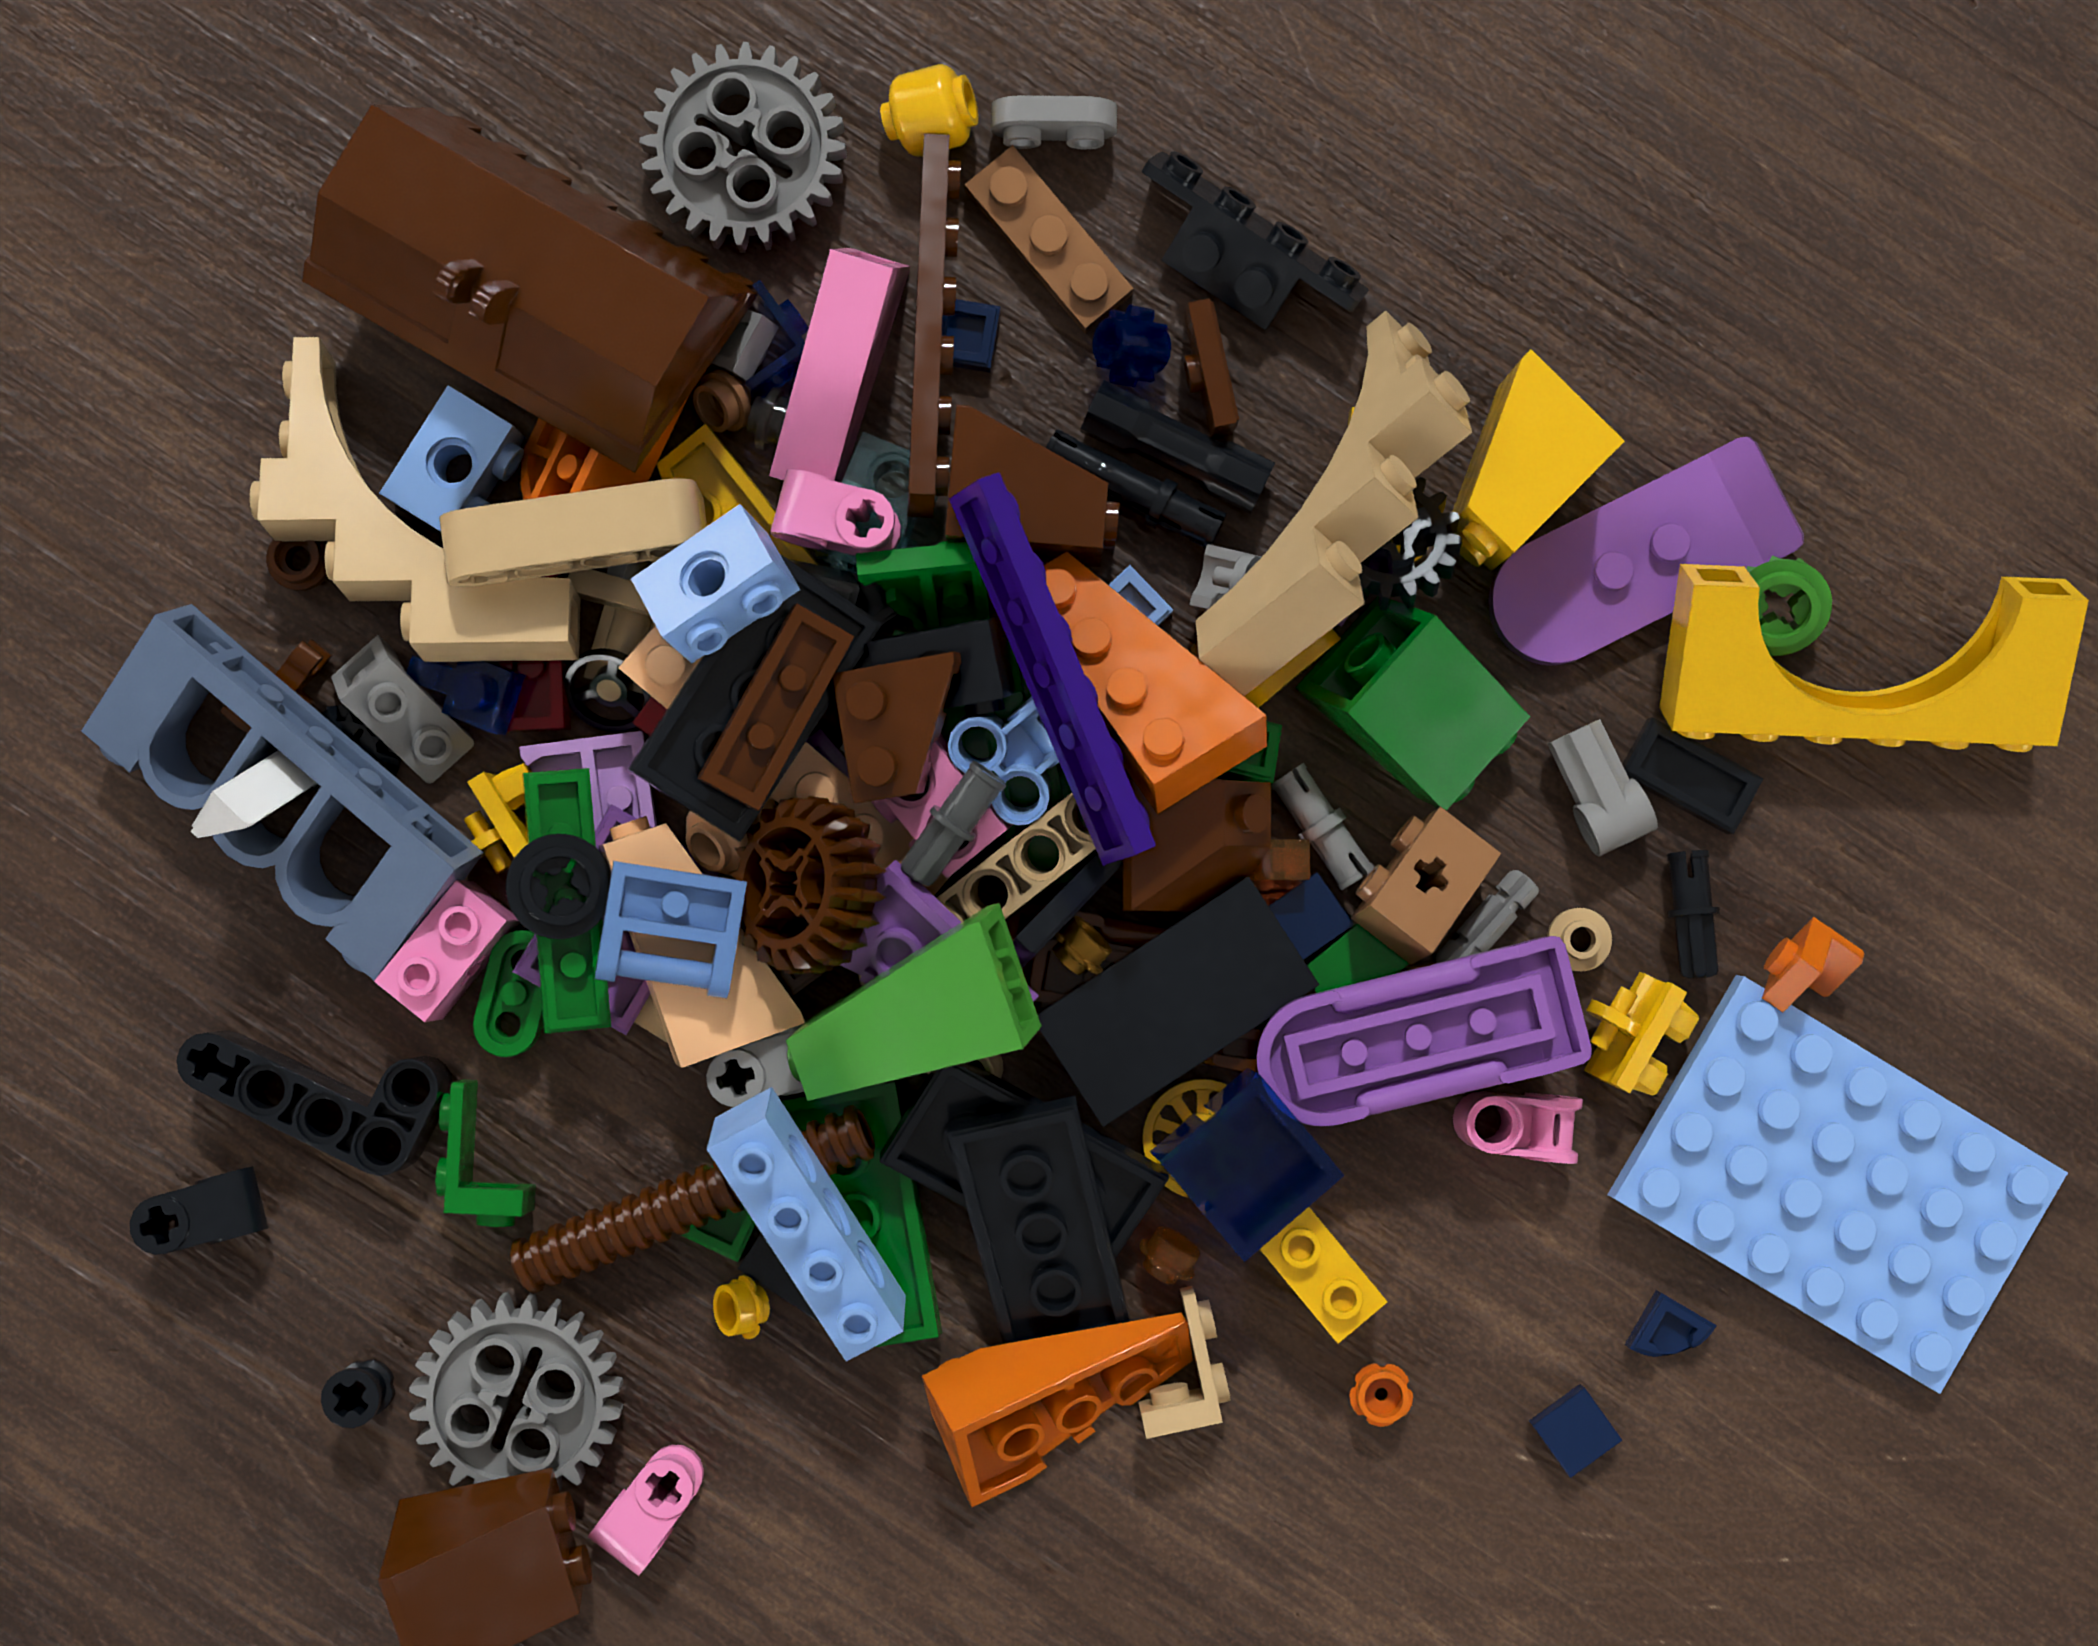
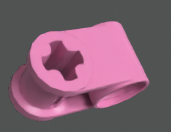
[770,469,902,556]
[1453,1091,1583,1164]
[588,1444,704,1576]

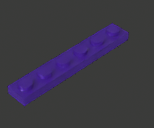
[949,472,1156,865]

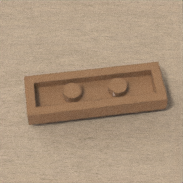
[964,145,1134,334]

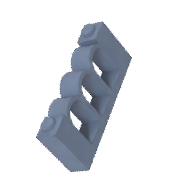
[81,604,484,981]

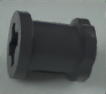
[321,1359,395,1428]

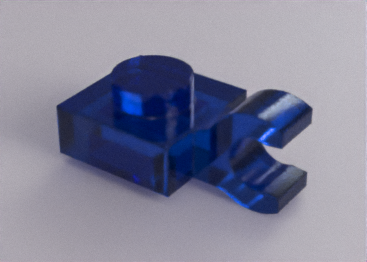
[406,655,526,735]

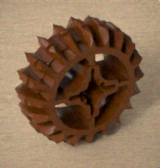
[728,796,887,974]

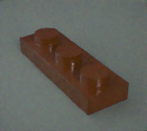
[697,603,855,811]

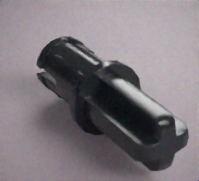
[1667,850,1720,979]

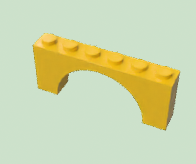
[1659,564,2089,752]

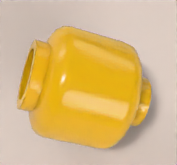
[880,64,979,157]

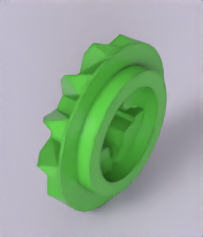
[1747,555,1832,656]

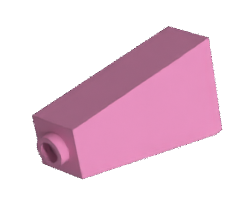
[769,248,910,483]

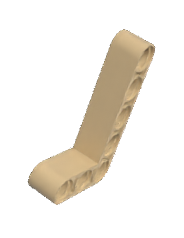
[859,793,1096,1078]

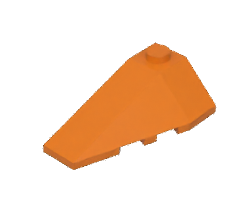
[922,1312,1193,1507]

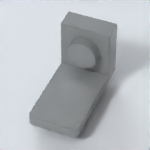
[331,635,474,783]

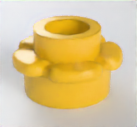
[713,1275,770,1339]

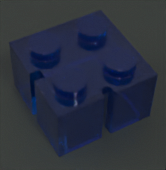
[1150,1068,1345,1262]

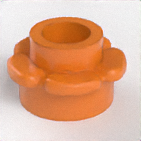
[1349,1363,1413,1427]

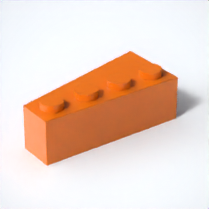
[1044,552,1267,814]

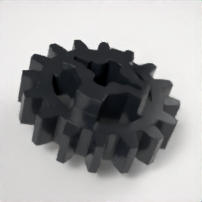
[1359,477,1462,610]

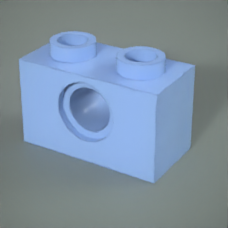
[379,385,526,532]
[631,504,800,664]

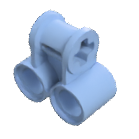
[948,696,1059,825]

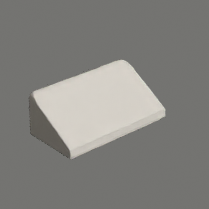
[191,750,317,838]

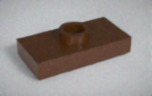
[1183,298,1239,439]

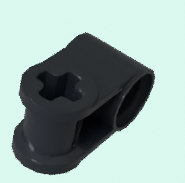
[130,1166,269,1255]

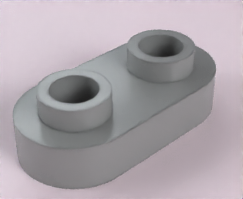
[991,95,1117,150]

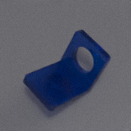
[745,280,809,403]

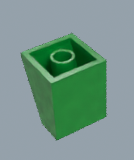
[1295,596,1531,811]

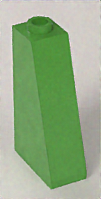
[786,903,1042,1101]

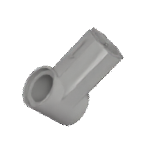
[1547,719,1658,857]

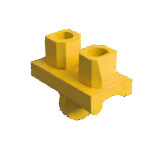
[464,763,533,874]
[1584,972,1699,1096]

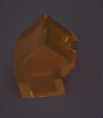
[1250,839,1310,881]

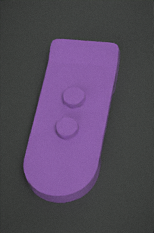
[1488,437,1804,665]
[1257,936,1592,1126]

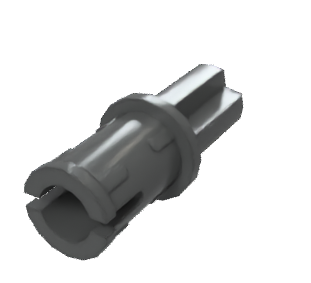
[901,760,1007,886]

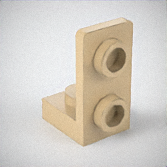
[1138,1286,1231,1439]

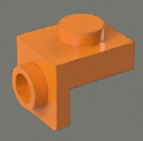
[1762,917,1864,1012]

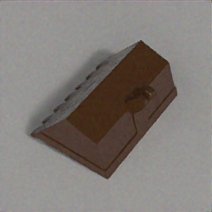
[302,104,758,473]

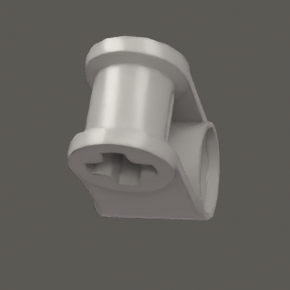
[706,1019,809,1107]

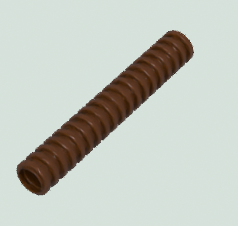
[510,1105,875,1294]

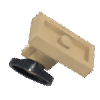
[564,569,655,732]

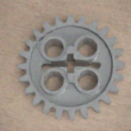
[639,42,847,253]
[409,1292,624,1491]

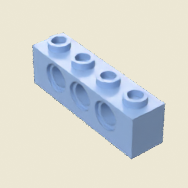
[707,1087,906,1362]

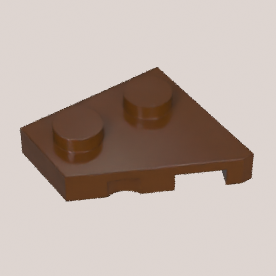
[833,652,961,804]

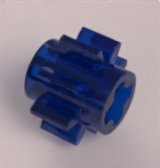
[1092,304,1171,387]

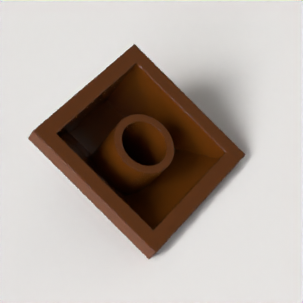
[1123,780,1271,911]

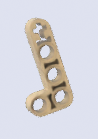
[439,478,707,587]

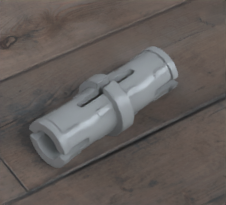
[1271,763,1374,890]

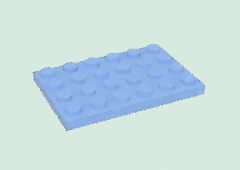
[1607,975,2068,1394]

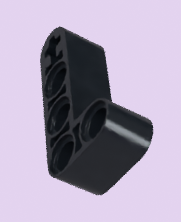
[176,1030,453,1176]

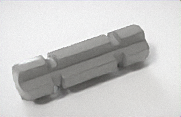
[1435,870,1539,963]

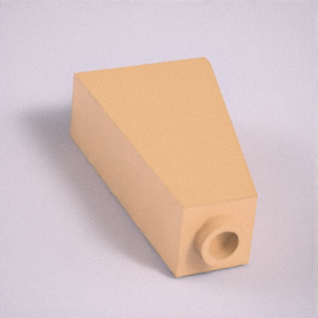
[599,816,805,1068]

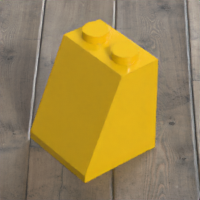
[1452,349,1625,571]

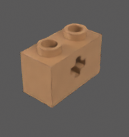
[1351,806,1501,965]

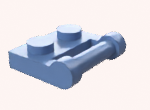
[594,861,747,999]

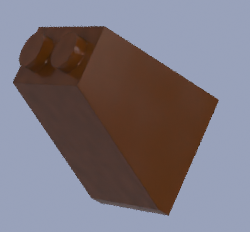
[945,404,1120,567]
[378,1467,592,1646]

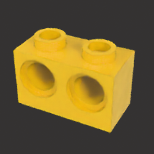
[1248,1193,1388,1344]

